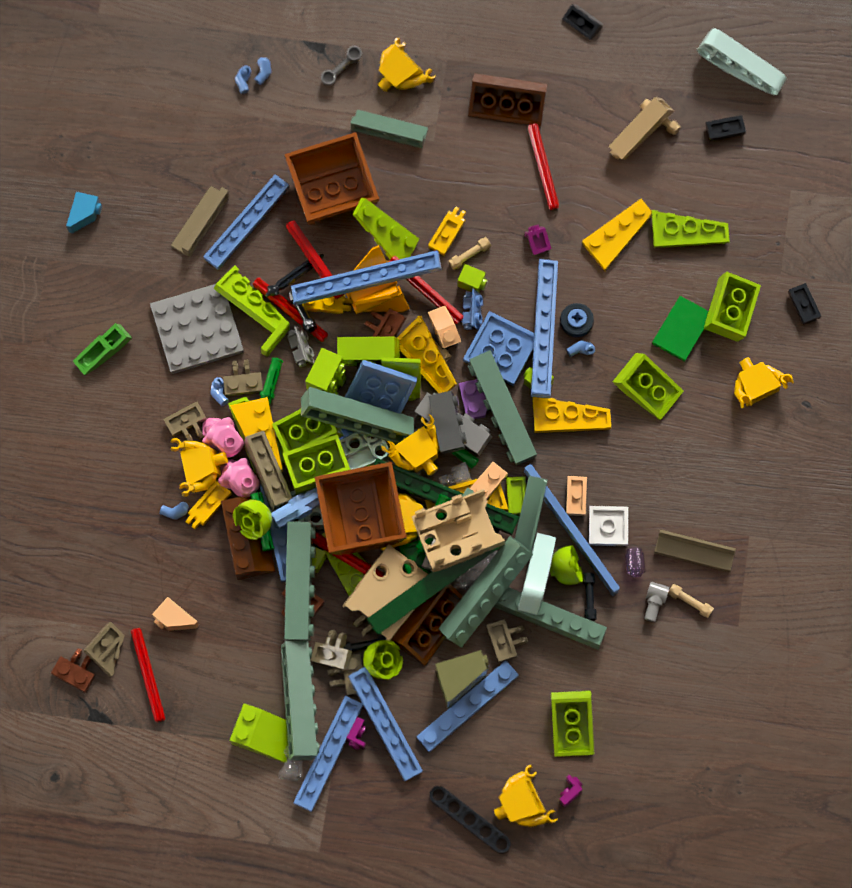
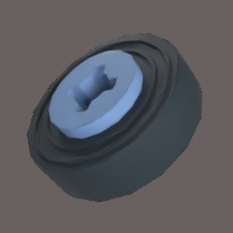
[560,303,594,337]

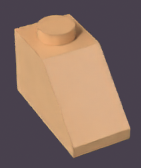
[427,306,461,348]
[152,597,199,631]

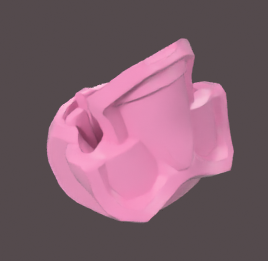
[202,417,244,458]
[218,458,260,497]

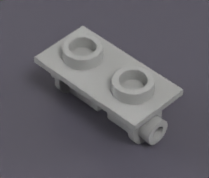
[287,326,314,367]

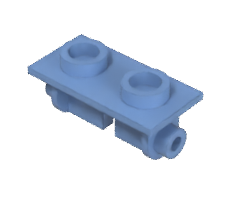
[462,289,483,330]

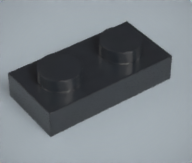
[705,115,746,141]
[788,283,821,325]

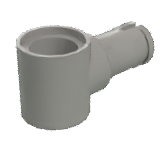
[644,582,669,622]

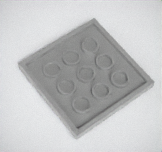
[150,284,244,374]

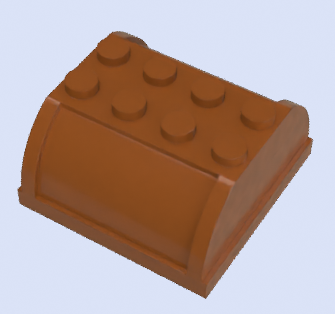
[284,132,379,226]
[315,462,407,555]

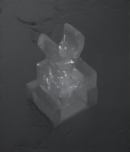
[439,462,472,486]
[279,745,302,781]

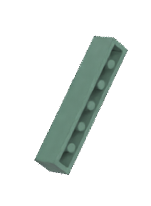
[468,350,537,466]
[301,387,414,444]
[284,522,316,641]
[439,536,533,648]
[493,587,607,650]
[281,640,319,761]

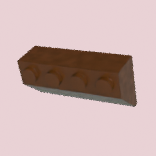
[468,74,548,126]
[221,497,276,580]
[390,584,463,666]

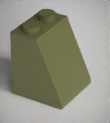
[435,650,489,709]

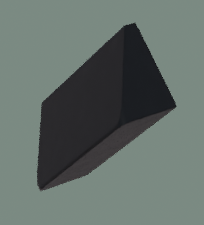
[562,4,603,40]

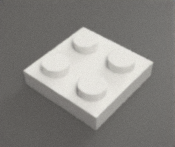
[589,506,628,546]

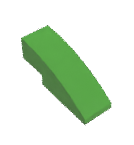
[73,323,132,375]

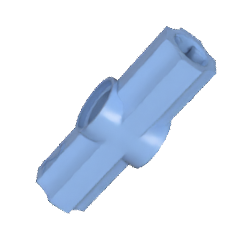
[271,487,320,529]

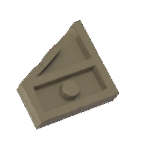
[83,622,125,677]

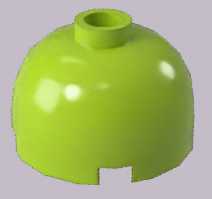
[233,500,272,540]
[549,546,583,585]
[363,640,403,680]

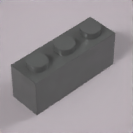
[429,391,467,454]

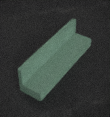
[351,110,428,148]
[515,475,548,553]

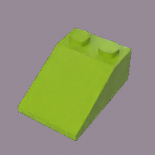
[613,353,684,420]
[382,357,421,401]
[551,691,594,756]
[230,703,289,764]

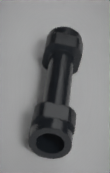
[287,291,317,333]
[583,573,597,621]
[343,635,387,654]

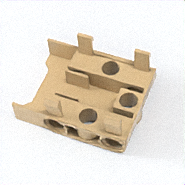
[412,489,505,572]
[342,544,428,640]

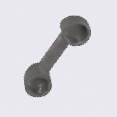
[321,46,362,86]

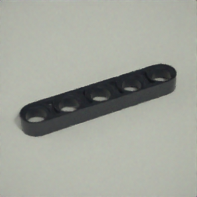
[430,786,510,854]

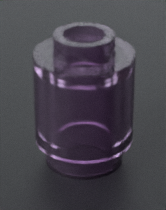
[625,547,646,578]

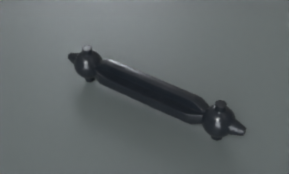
[265,254,324,297]

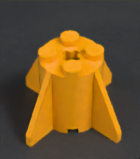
[346,245,410,314]

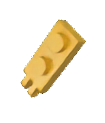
[428,207,466,256]
[303,295,352,314]
[186,480,232,529]

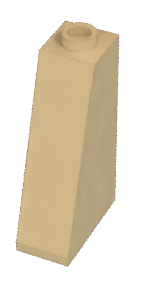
[609,97,674,159]

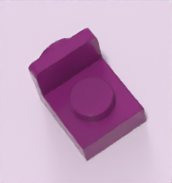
[524,225,552,255]
[346,717,366,750]
[559,775,583,808]

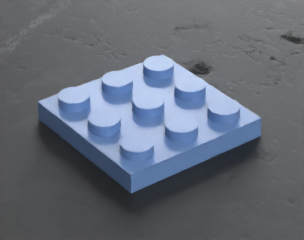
[463,311,534,386]
[345,360,417,414]

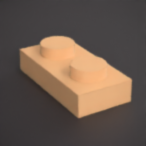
[470,462,508,499]
[566,476,587,516]

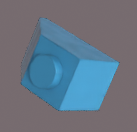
[66,192,102,233]

